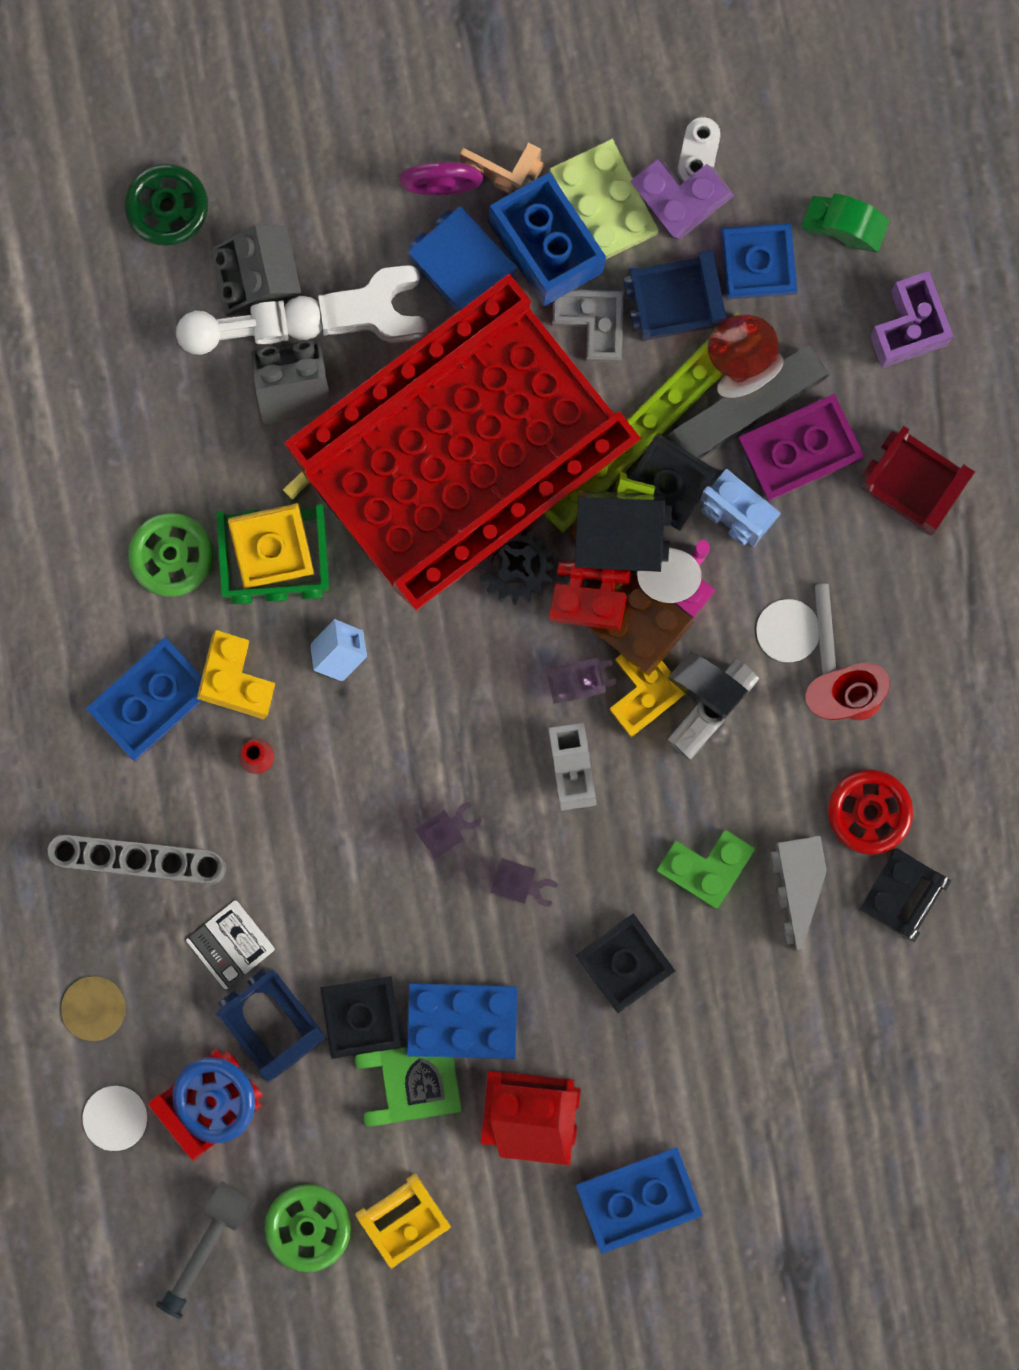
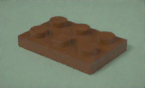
[584,571,694,677]

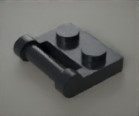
[859,848,952,943]

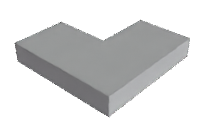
[552,289,624,362]

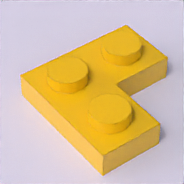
[197,630,275,720]
[609,655,686,738]

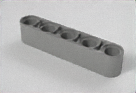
[48,835,226,885]

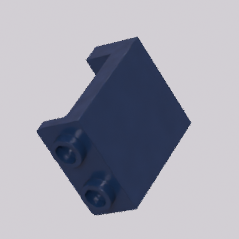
[623,250,726,341]

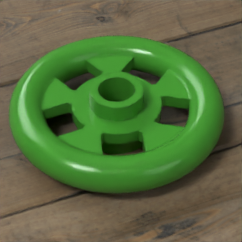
[128,513,213,597]
[264,1184,351,1272]

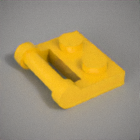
[355,1173,451,1269]

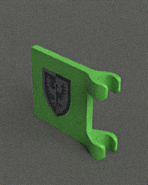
[355,1047,462,1127]

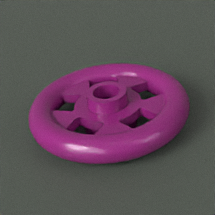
[399,162,483,195]

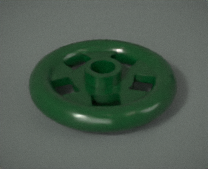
[125,164,208,246]

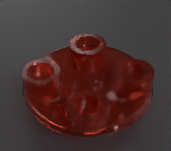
[708,314,779,382]

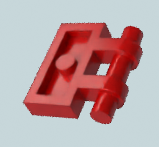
[549,559,630,631]

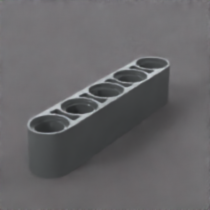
[666,345,830,459]

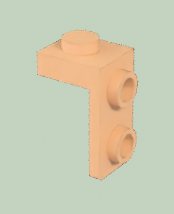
[459,143,544,194]

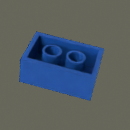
[488,172,606,306]

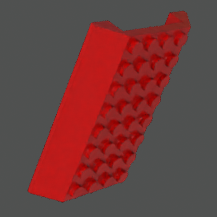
[284,274,641,611]

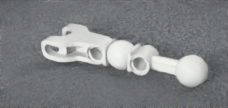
[176,266,429,355]

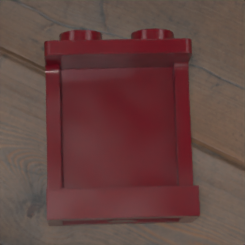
[861,426,975,536]

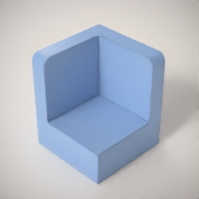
[310,619,367,681]

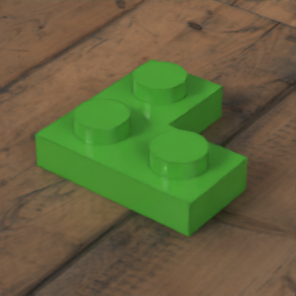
[656,830,755,910]

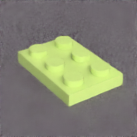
[550,139,659,259]

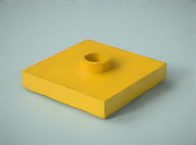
[228,503,314,589]

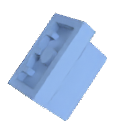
[699,469,781,547]

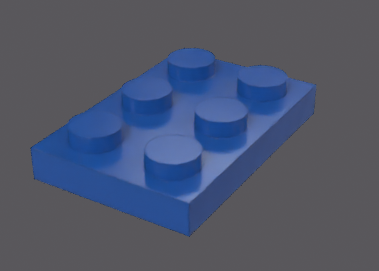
[86,637,203,762]
[407,984,517,1059]
[576,1147,703,1254]

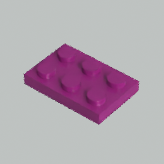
[738,393,865,502]

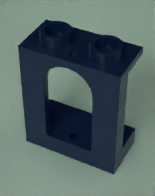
[215,968,327,1083]

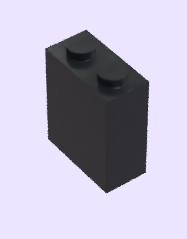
[575,491,672,572]

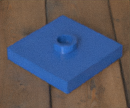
[721,223,798,300]

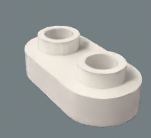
[678,117,720,183]

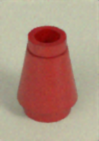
[239,739,274,774]

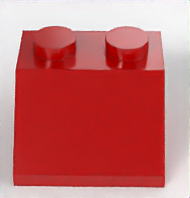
[490,1084,577,1166]

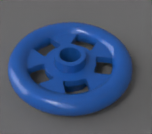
[172,1057,255,1143]

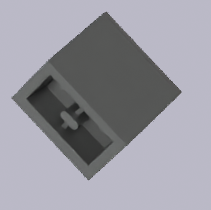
[211,225,301,315]
[251,339,332,425]

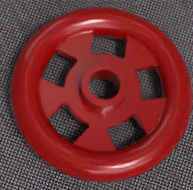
[828,769,913,855]

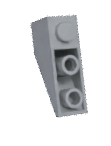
[770,836,827,951]

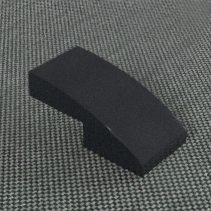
[668,651,749,720]

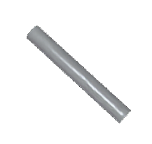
[815,584,836,675]

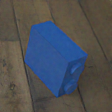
[408,206,517,312]

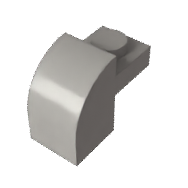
[548,723,597,811]

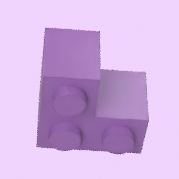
[630,159,734,239]
[870,271,954,368]

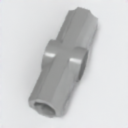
[667,659,760,760]

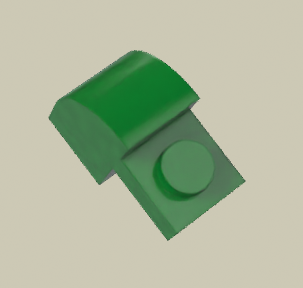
[801,193,890,252]

